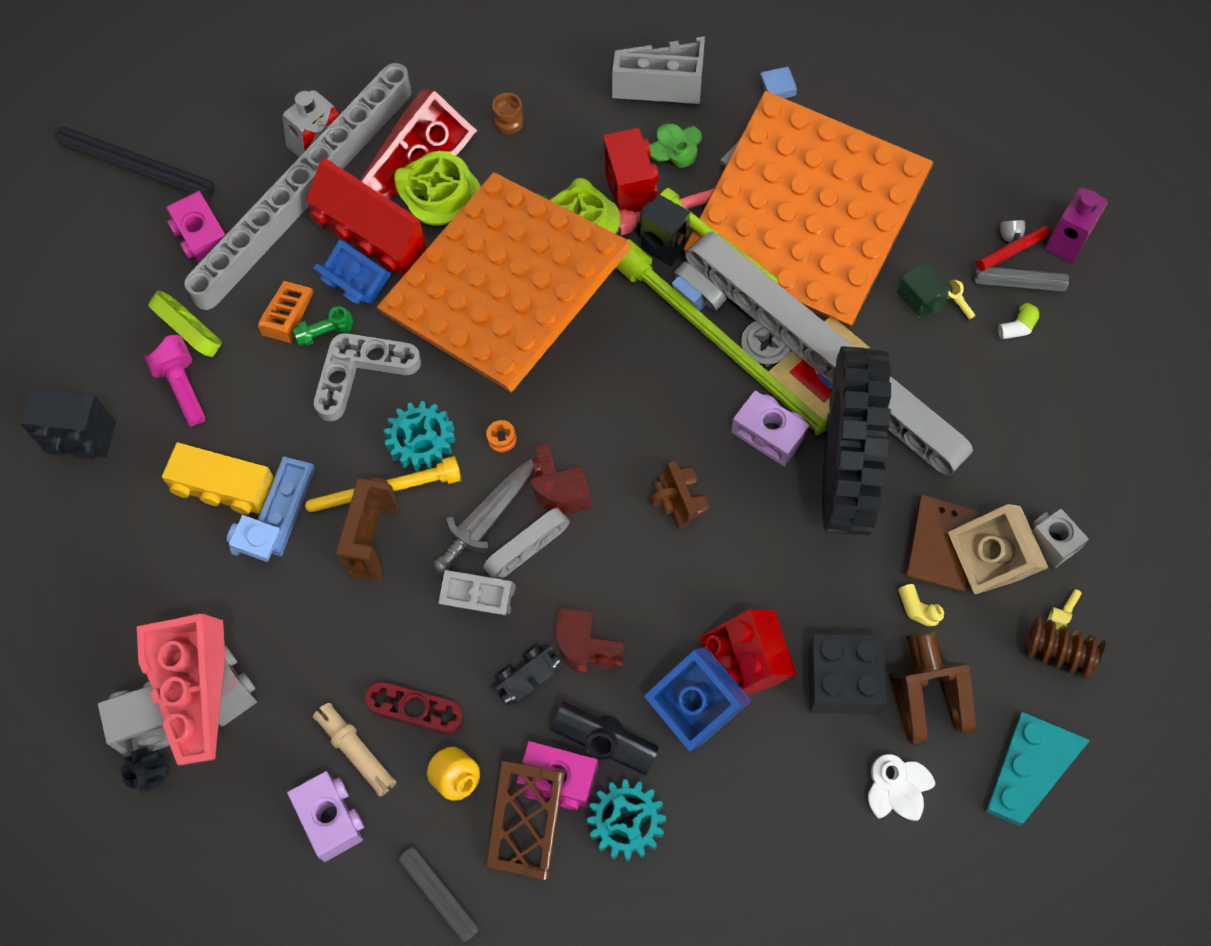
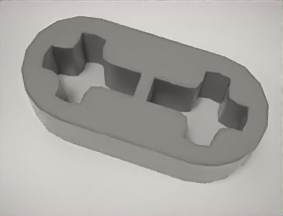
[673,262,727,311]

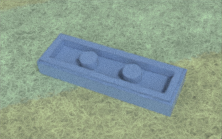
[258,456,316,556]

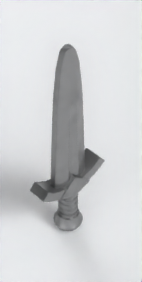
[431,459,536,575]

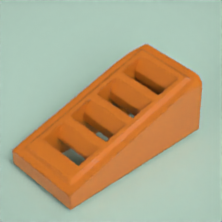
[258,281,314,343]

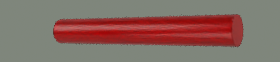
[976,225,1051,272]

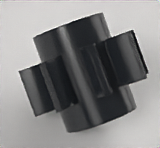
[121,746,168,794]

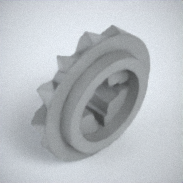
[741,321,791,367]

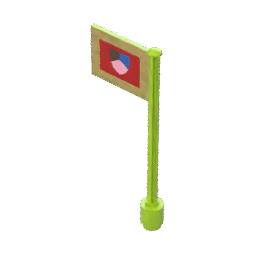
[615,239,870,435]

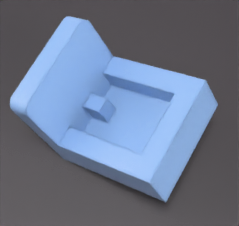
[227,515,281,562]

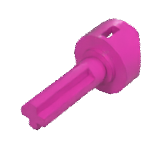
[143,335,206,427]

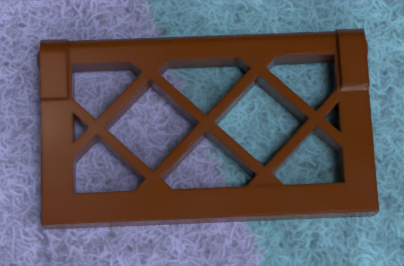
[486,759,565,880]

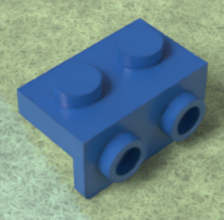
[313,240,391,304]

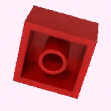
[603,128,659,213]

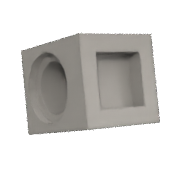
[1032,509,1089,569]

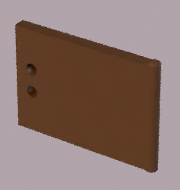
[905,494,977,592]

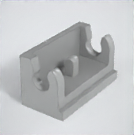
[438,570,516,616]

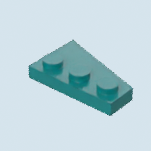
[985,712,1090,826]

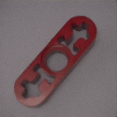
[365,682,464,735]

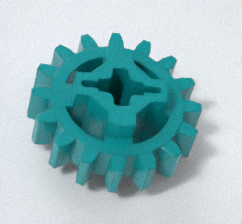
[384,401,456,471]
[587,780,666,862]

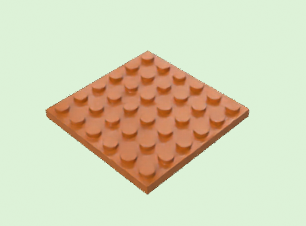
[684,91,934,328]
[377,172,632,393]

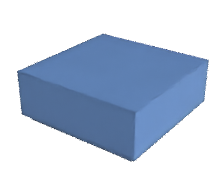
[760,66,797,98]
[672,276,705,311]

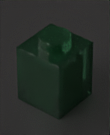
[897,261,951,319]

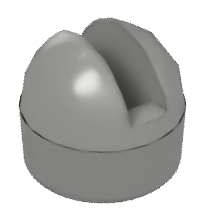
[1000,220,1025,242]

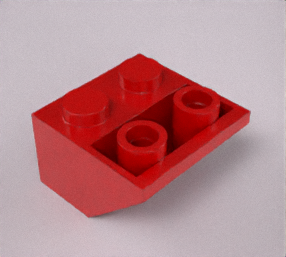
[700,609,797,694]

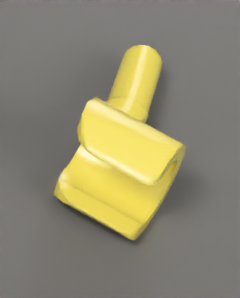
[939,280,976,320]
[1047,589,1082,630]

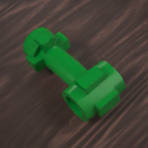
[293,306,354,346]

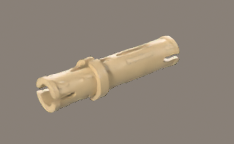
[313,703,397,797]

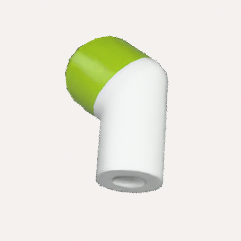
[998,303,1039,340]

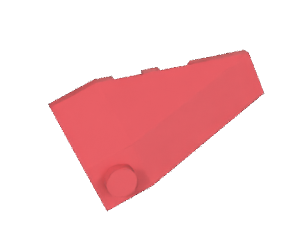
[137,614,225,765]

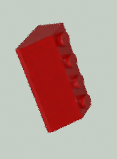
[306,157,427,277]

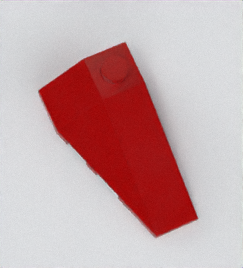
[360,89,476,199]

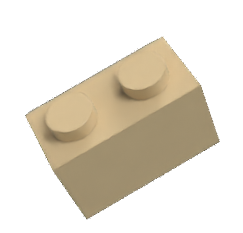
[948,504,1048,594]

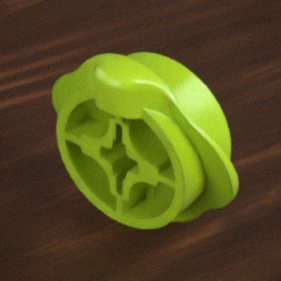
[394,151,481,226]
[550,178,620,234]

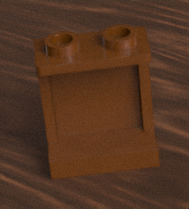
[336,477,400,582]

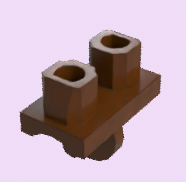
[650,461,709,529]

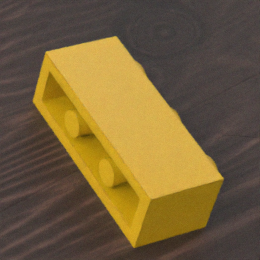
[162,442,274,515]

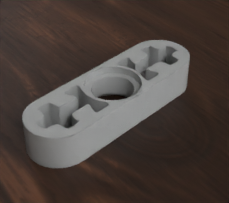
[483,508,570,579]

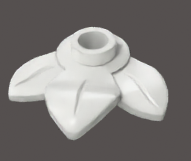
[868,754,935,821]

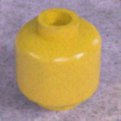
[427,747,480,801]

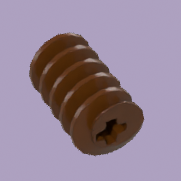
[1025,615,1106,680]

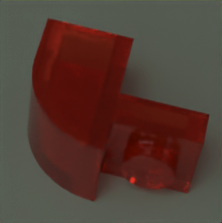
[531,444,591,514]
[556,608,625,675]

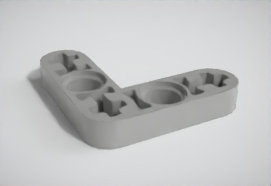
[314,333,421,421]

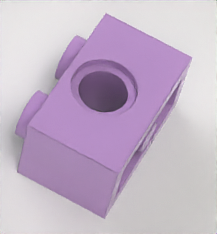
[731,390,809,467]
[287,771,364,862]

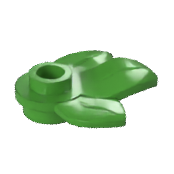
[650,124,702,167]

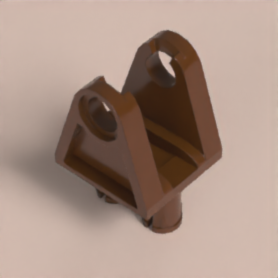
[890,632,976,745]

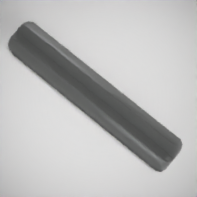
[974,267,1069,291]
[399,847,478,942]

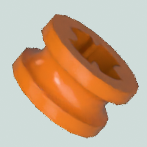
[486,420,517,453]

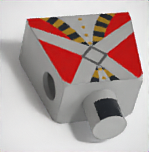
[282,90,339,157]

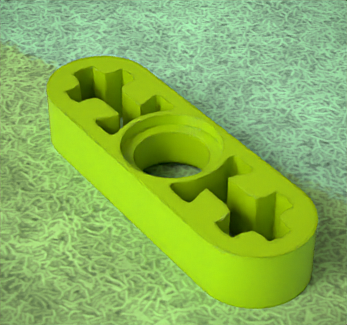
[148,291,222,357]

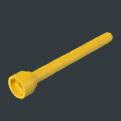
[305,456,462,512]

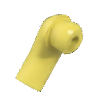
[898,584,944,627]

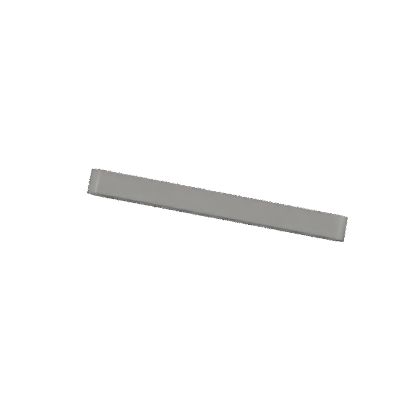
[185,63,412,310]
[686,232,973,476]

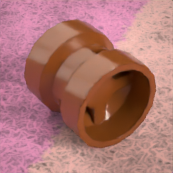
[492,93,524,135]

